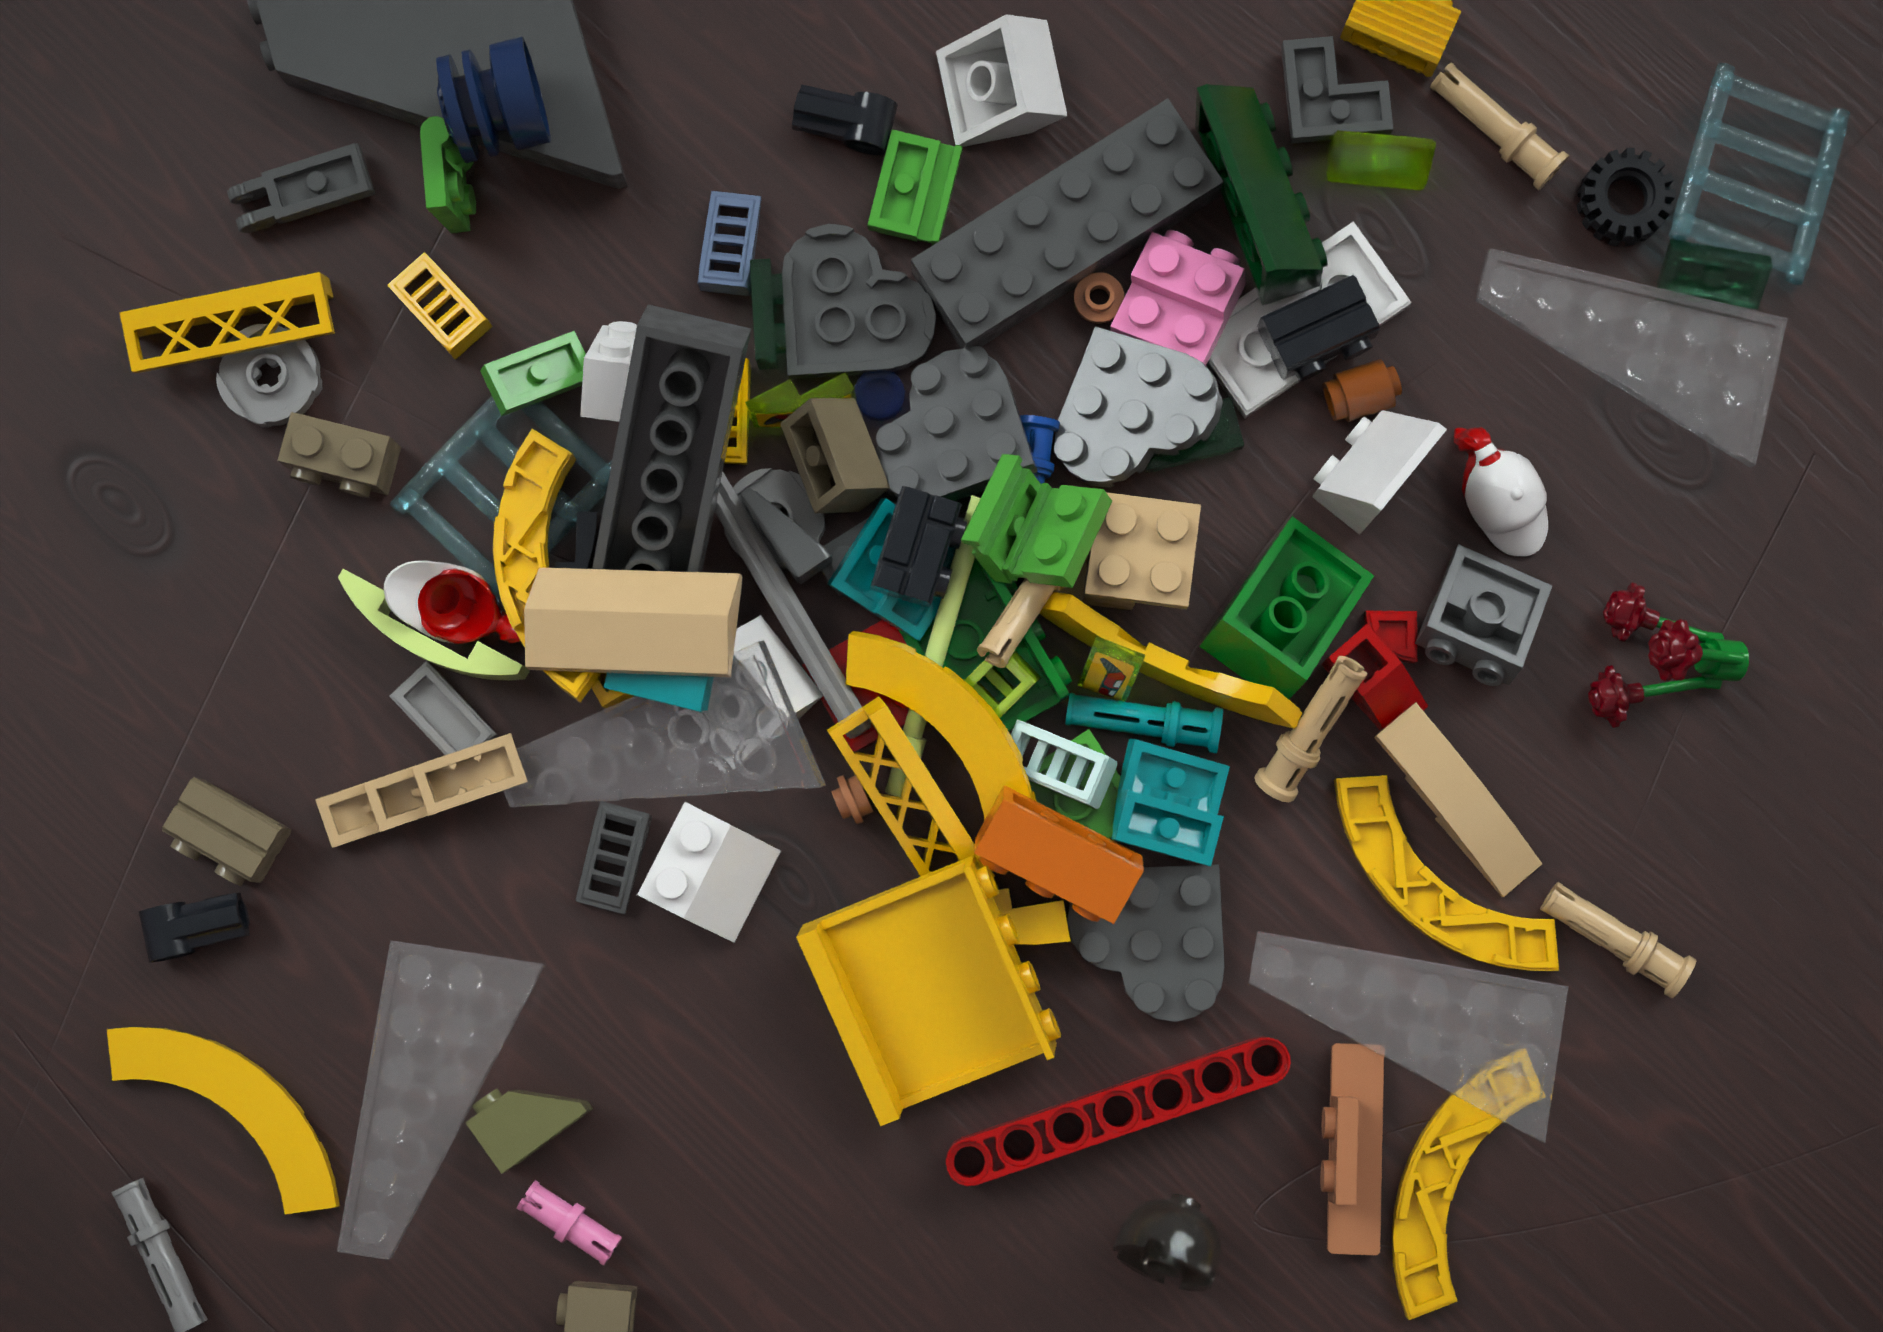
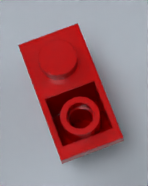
[1321,624,1428,731]

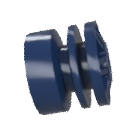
[436,36,551,163]

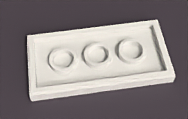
[1207,221,1412,419]

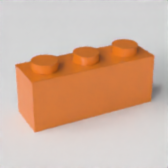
[974,785,1144,924]

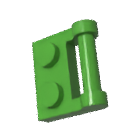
[420,116,476,233]

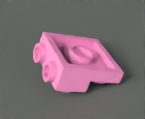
[1110,230,1246,366]

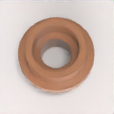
[1074,272,1124,324]
[831,775,874,825]

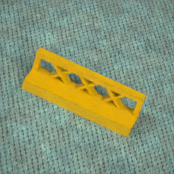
[119,272,335,374]
[827,697,995,877]

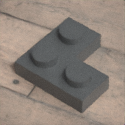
[1281,36,1393,144]

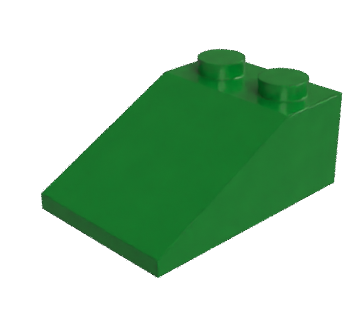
[1199,516,1374,699]

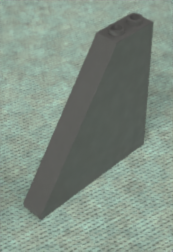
[247,0,628,189]

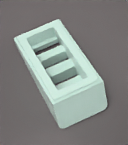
[1011,719,1118,809]

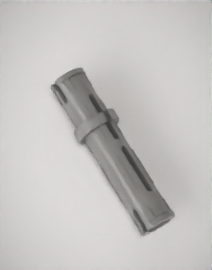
[111,1178,208,1332]

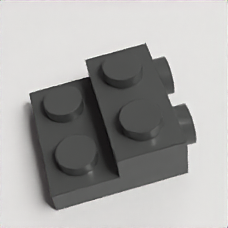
[1415,544,1552,686]

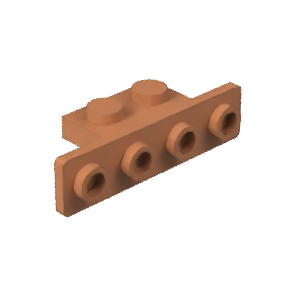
[1320,1043,1384,1255]

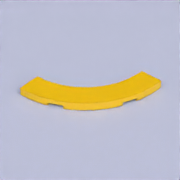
[493,429,601,703]
[1039,592,1302,729]
[846,631,1037,821]
[1334,775,1559,971]
[107,1027,340,1215]
[1392,1048,1545,1320]

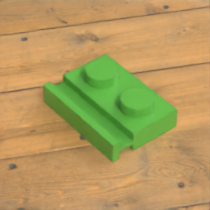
[868,129,963,245]
[961,454,1041,584]
[1002,483,1112,588]

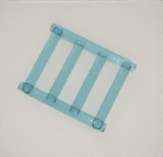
[1669,63,1850,285]
[390,396,612,604]

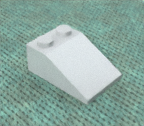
[1312,410,1447,535]

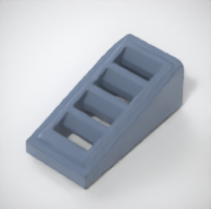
[697,191,762,296]

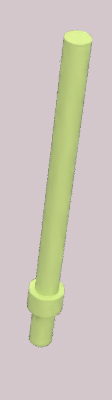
[885,495,981,797]

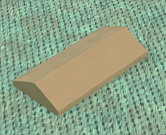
[524,568,743,677]

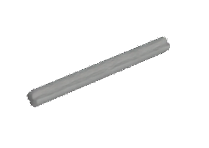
[715,472,871,739]

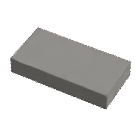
[390,661,499,755]

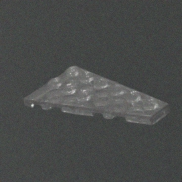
[1476,248,1788,468]
[503,640,826,807]
[1248,931,1569,1143]
[337,940,546,1260]

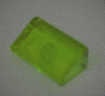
[1326,130,1436,190]

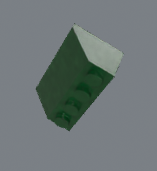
[1195,84,1328,306]

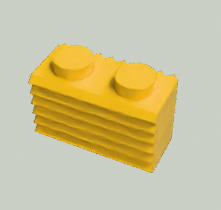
[1340,0,1461,77]

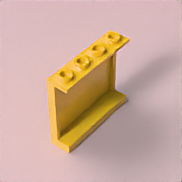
[796,855,1061,1126]

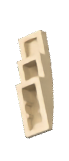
[1374,703,1542,897]
[315,733,528,848]

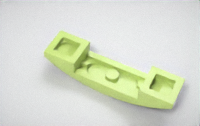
[338,569,530,681]

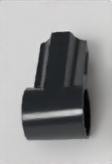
[792,84,898,155]
[139,893,250,963]

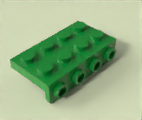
[898,518,1072,732]

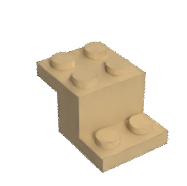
[1059,492,1201,610]

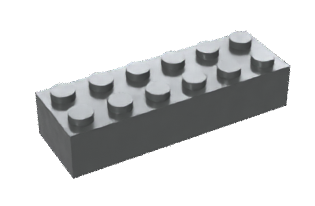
[911,98,1224,349]
[592,304,751,572]

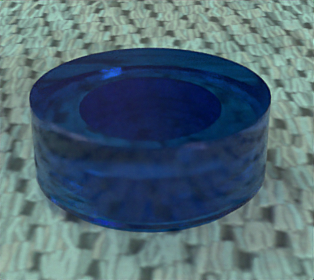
[854,371,905,421]

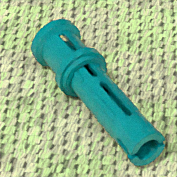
[1065,693,1224,754]

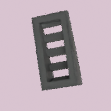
[740,487,833,584]
[575,801,653,915]

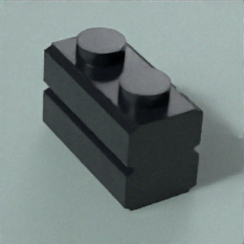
[1257,275,1380,382]
[870,486,968,608]

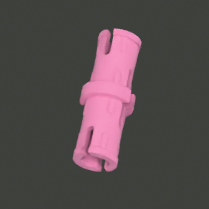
[517,1180,622,1266]

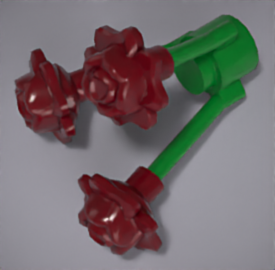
[1588,582,1749,728]

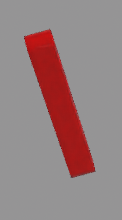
[946,1036,1291,1186]

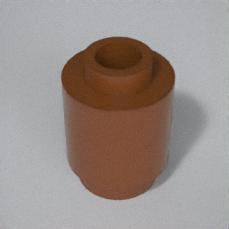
[1322,359,1402,422]

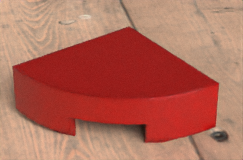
[1364,611,1417,664]

